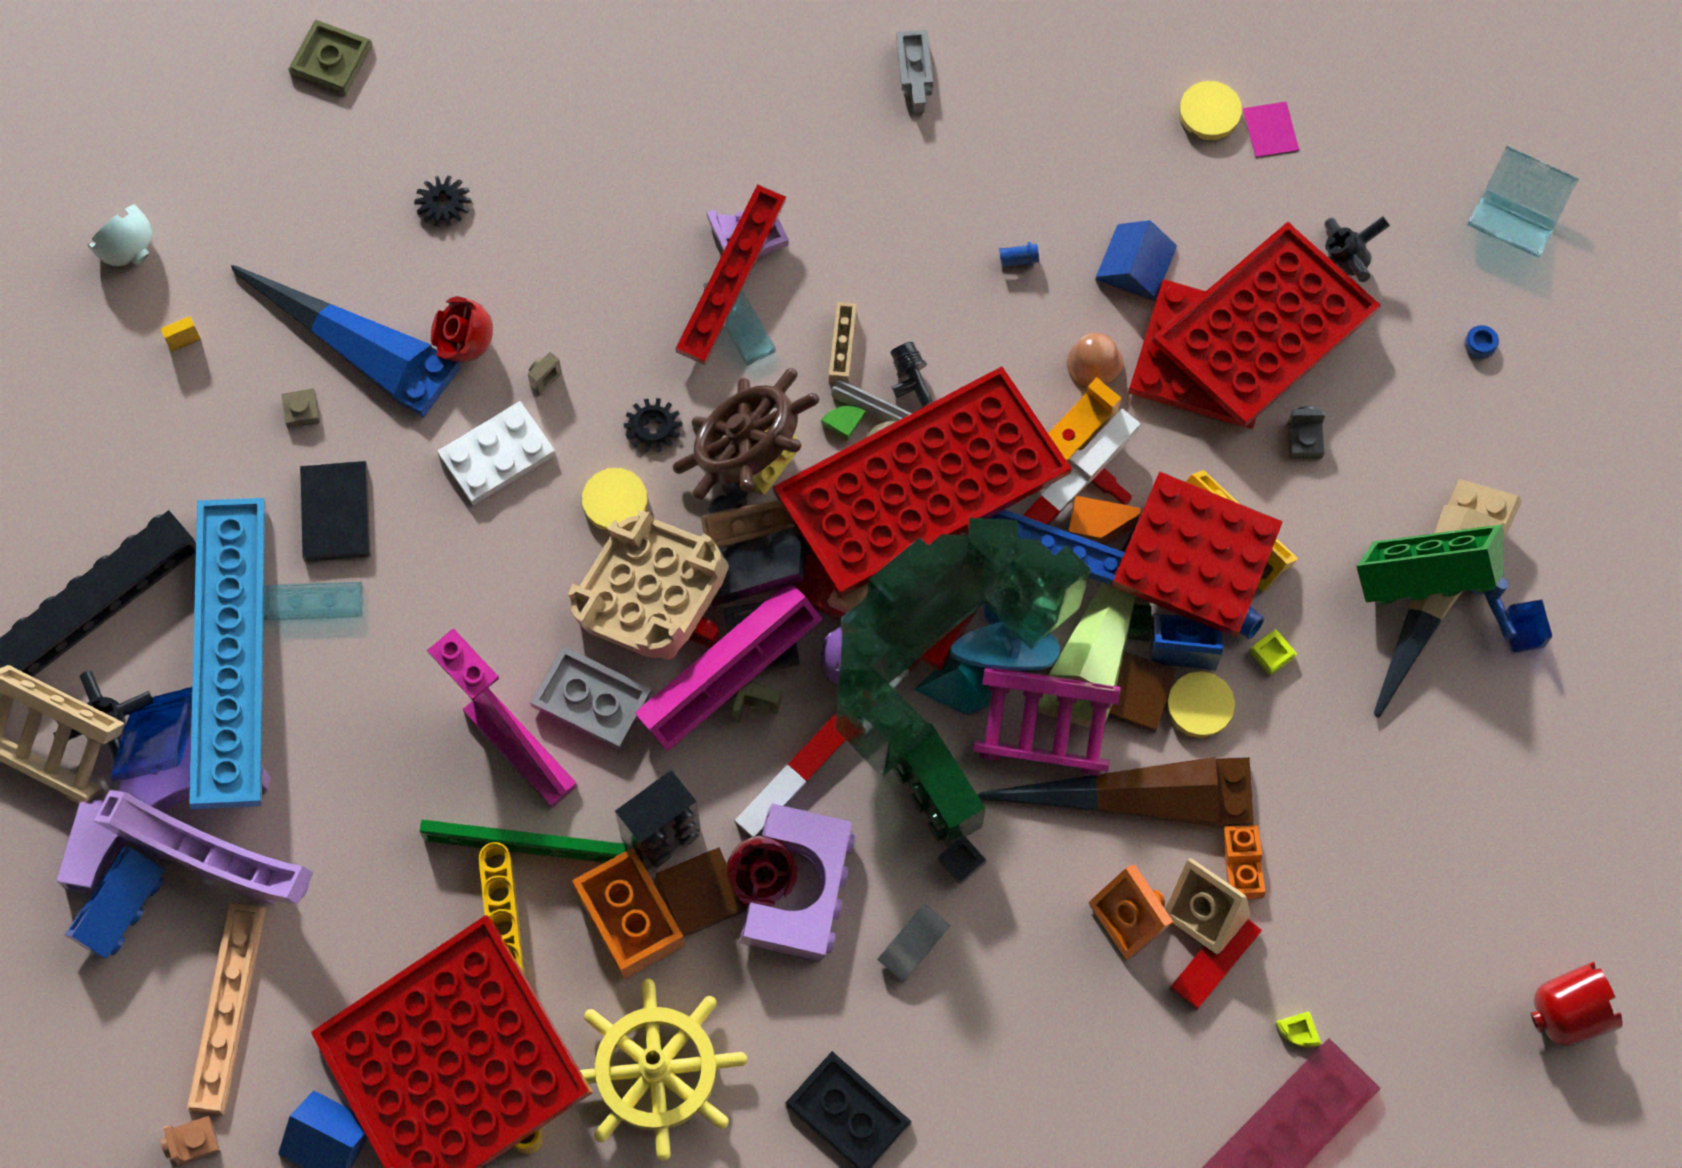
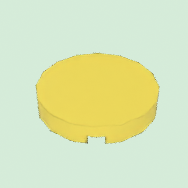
[1179,81,1242,140]
[582,468,648,531]
[1167,671,1235,739]

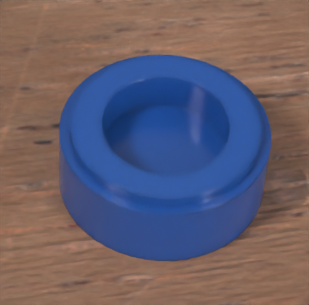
[1464,325,1499,359]

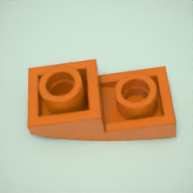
[1223,825,1265,899]

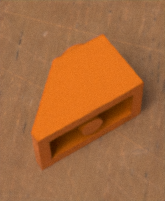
[1068,496,1141,545]

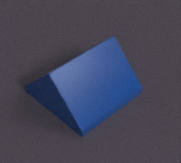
[1095,220,1177,301]
[1150,613,1223,670]
[278,1090,368,1168]

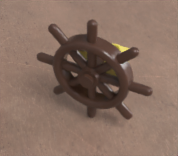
[673,368,819,501]

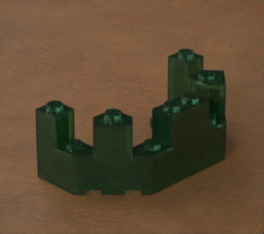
[835,518,1091,777]

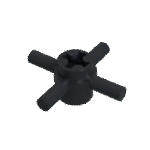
[1324,216,1390,282]
[53,671,155,765]

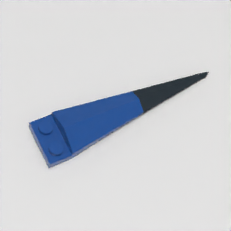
[231,265,461,417]

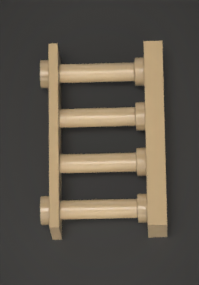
[0,665,125,803]

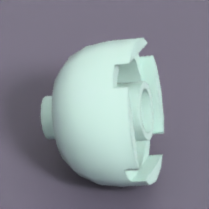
[87,204,153,266]

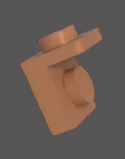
[160,1116,221,1166]

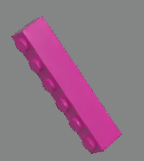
[635,584,822,751]

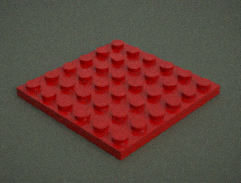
[311,914,593,1168]

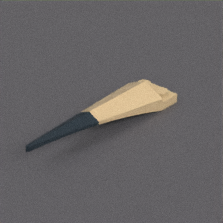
[1374,479,1522,718]

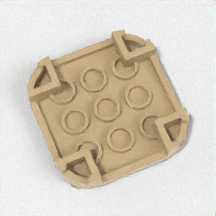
[568,510,729,660]

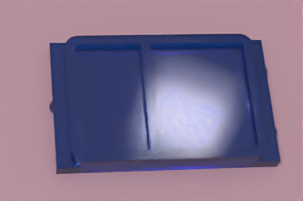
[110,687,192,782]

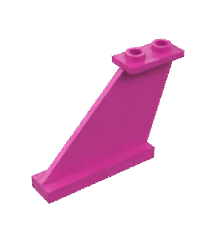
[427,628,578,808]

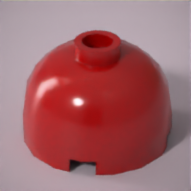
[430,296,493,363]

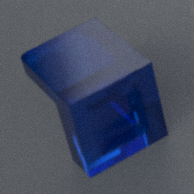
[1506,599,1552,653]

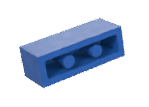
[64,847,165,959]

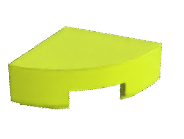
[1275,1011,1321,1048]

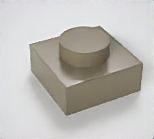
[527,352,562,395]
[281,388,320,428]

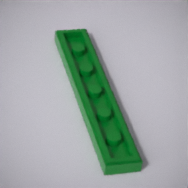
[419,819,628,863]

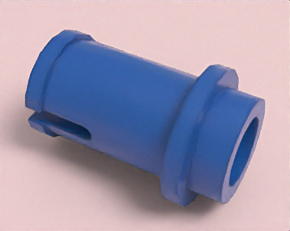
[999,242,1040,268]

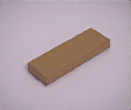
[700,499,794,547]

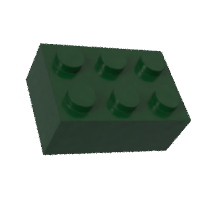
[892,723,986,847]

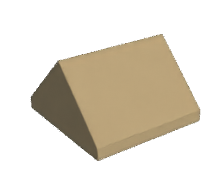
[1165,858,1250,954]

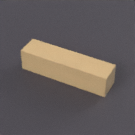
[829,302,857,384]

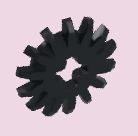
[414,175,471,227]
[624,398,682,452]

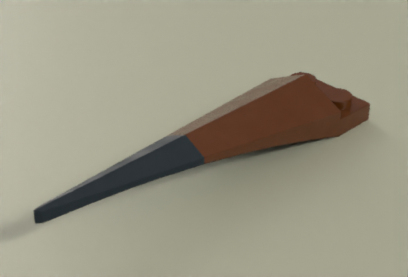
[978,757,1254,828]

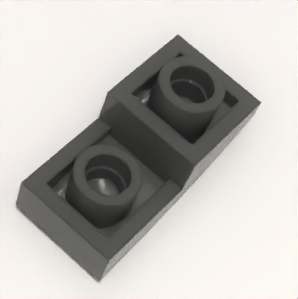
[877,903,950,982]

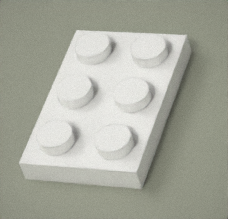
[437,401,556,506]

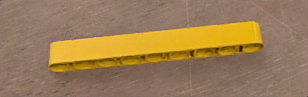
[479,842,543,1155]

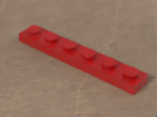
[675,184,786,365]

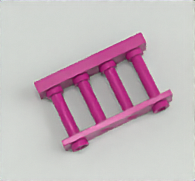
[973,668,1120,775]

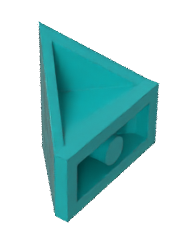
[914,656,991,715]

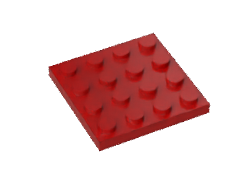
[1128,279,1257,430]
[1111,471,1283,638]

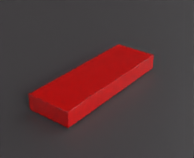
[1170,919,1262,1010]

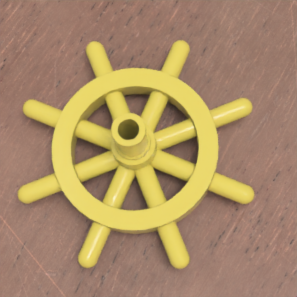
[580,978,748,1161]

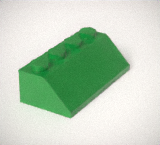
[1357,524,1504,605]

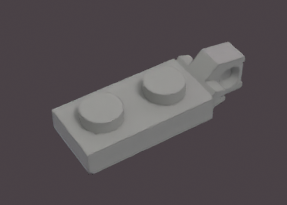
[896,30,933,113]

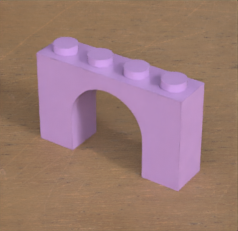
[739,803,855,962]

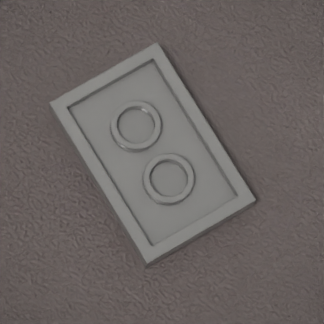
[530,646,652,750]

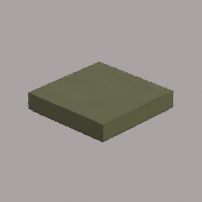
[288,19,373,95]

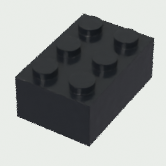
[615,769,701,870]

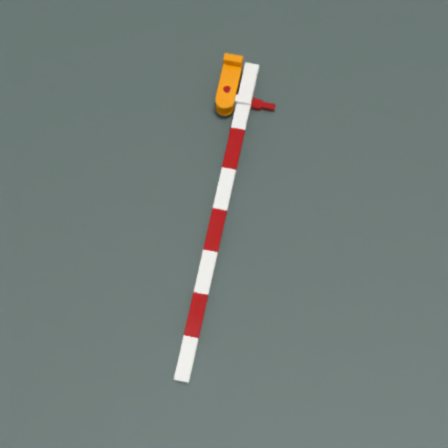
[735,377,1140,837]

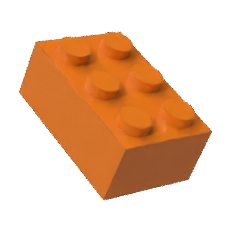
[572,847,685,979]

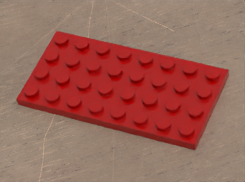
[773,366,1072,598]

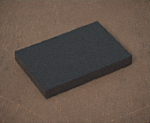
[300,461,371,562]
[710,526,806,607]
[785,1051,912,1168]

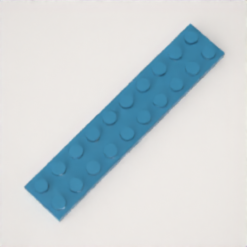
[189,498,266,810]

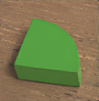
[821,406,866,440]

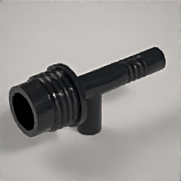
[890,342,933,408]

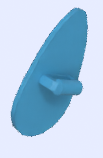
[950,620,1060,671]

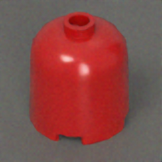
[1530,962,1623,1046]

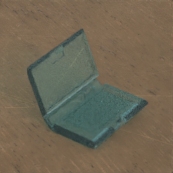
[1467,146,1579,258]

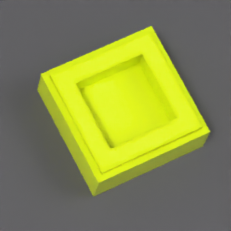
[1249,629,1297,676]

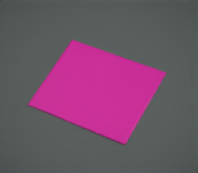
[1243,101,1299,157]

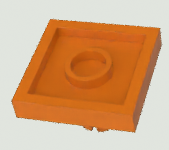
[1088,864,1173,960]

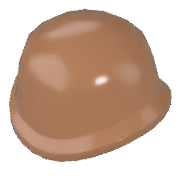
[1067,332,1124,386]

